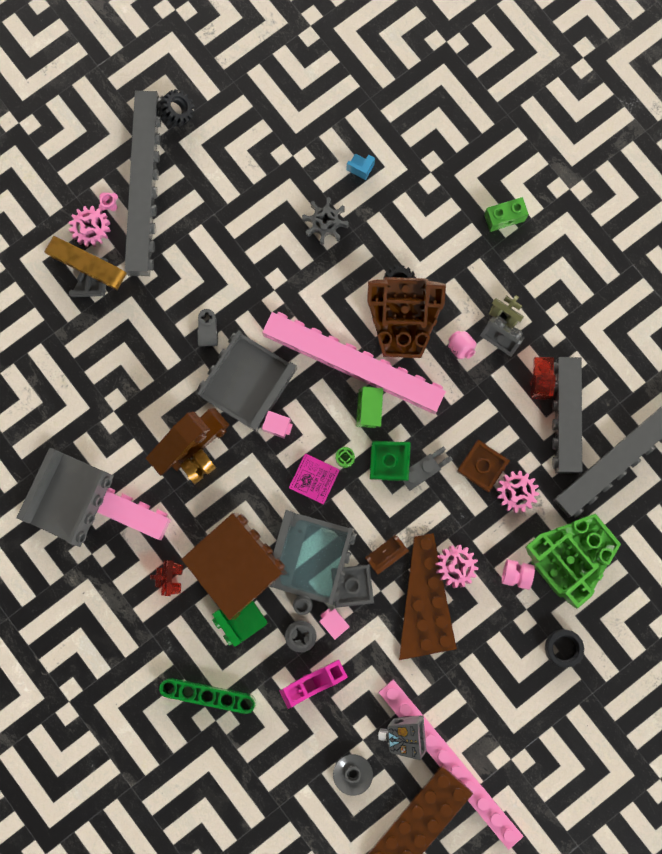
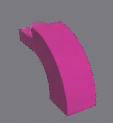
[279,660,348,709]

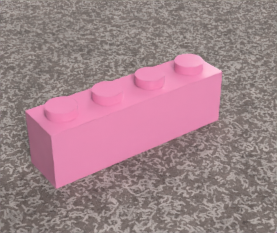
[97,488,171,540]

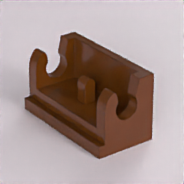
[365,534,409,575]

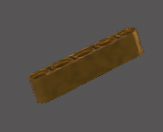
[44,236,127,290]

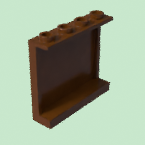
[181,513,287,620]

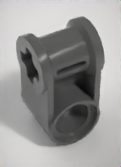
[198,309,218,346]

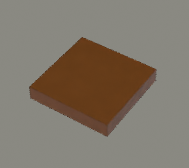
[456,440,510,493]

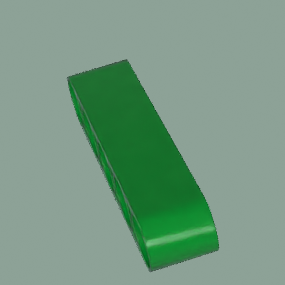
[159,678,256,714]

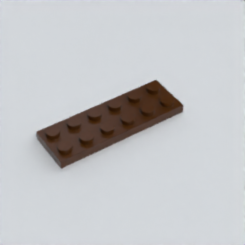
[368,765,473,854]

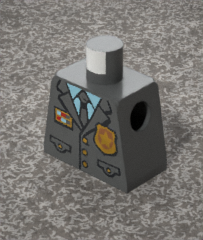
[378,715,426,760]

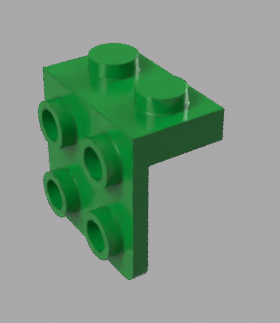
[212,601,267,647]

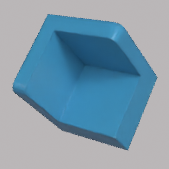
[346,154,375,180]

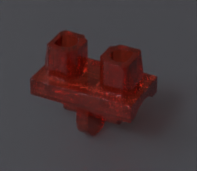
[150,560,183,596]

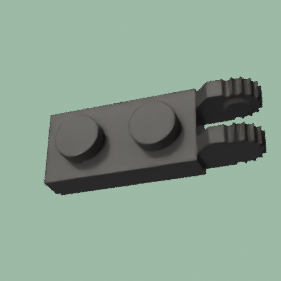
[403,446,453,491]

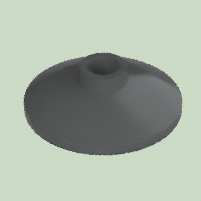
[333,754,373,796]

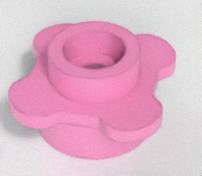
[99,193,118,211]

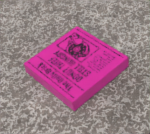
[289,453,340,505]

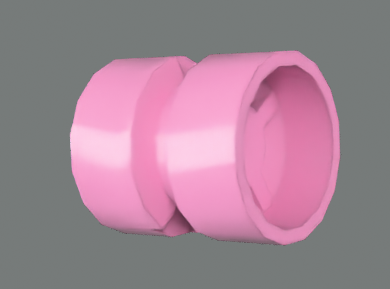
[502,559,535,590]

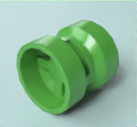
[336,447,355,468]

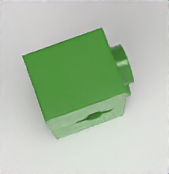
[484,197,529,232]

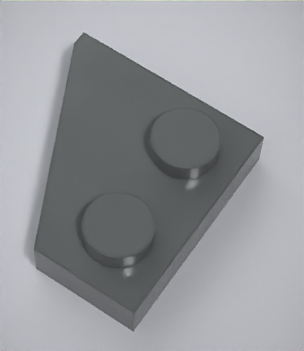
[69,258,109,297]

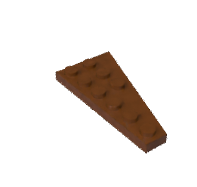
[399,533,457,660]

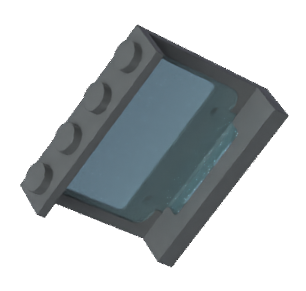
[269,510,357,605]

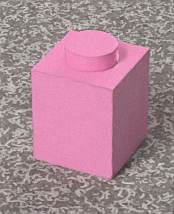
[262,411,293,439]
[319,608,350,640]

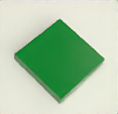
[370,441,411,481]

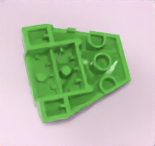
[525,513,621,609]

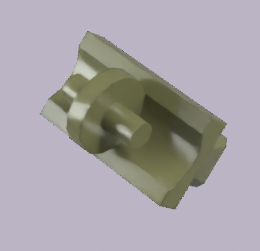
[489,295,524,328]

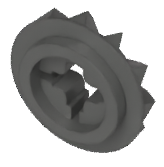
[285,621,316,652]

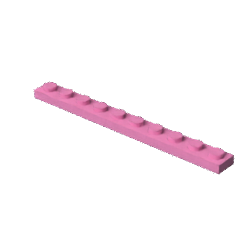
[379,679,524,850]

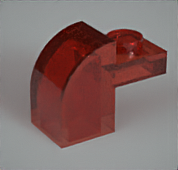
[531,357,555,399]

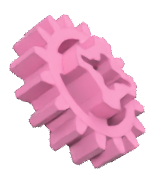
[69,206,111,247]
[496,471,539,513]
[435,545,478,588]

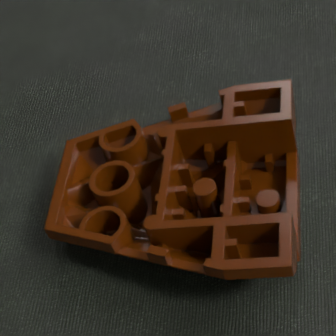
[367,277,446,358]

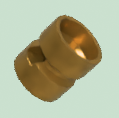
[180,449,216,484]

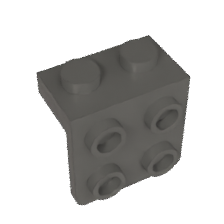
[480,316,525,357]

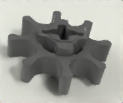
[302,197,349,245]

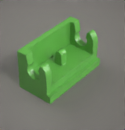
[356,387,383,428]

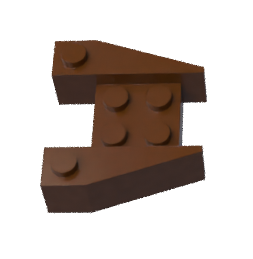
[146,408,229,476]

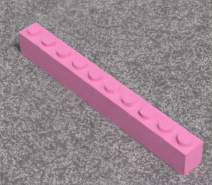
[262,312,446,414]

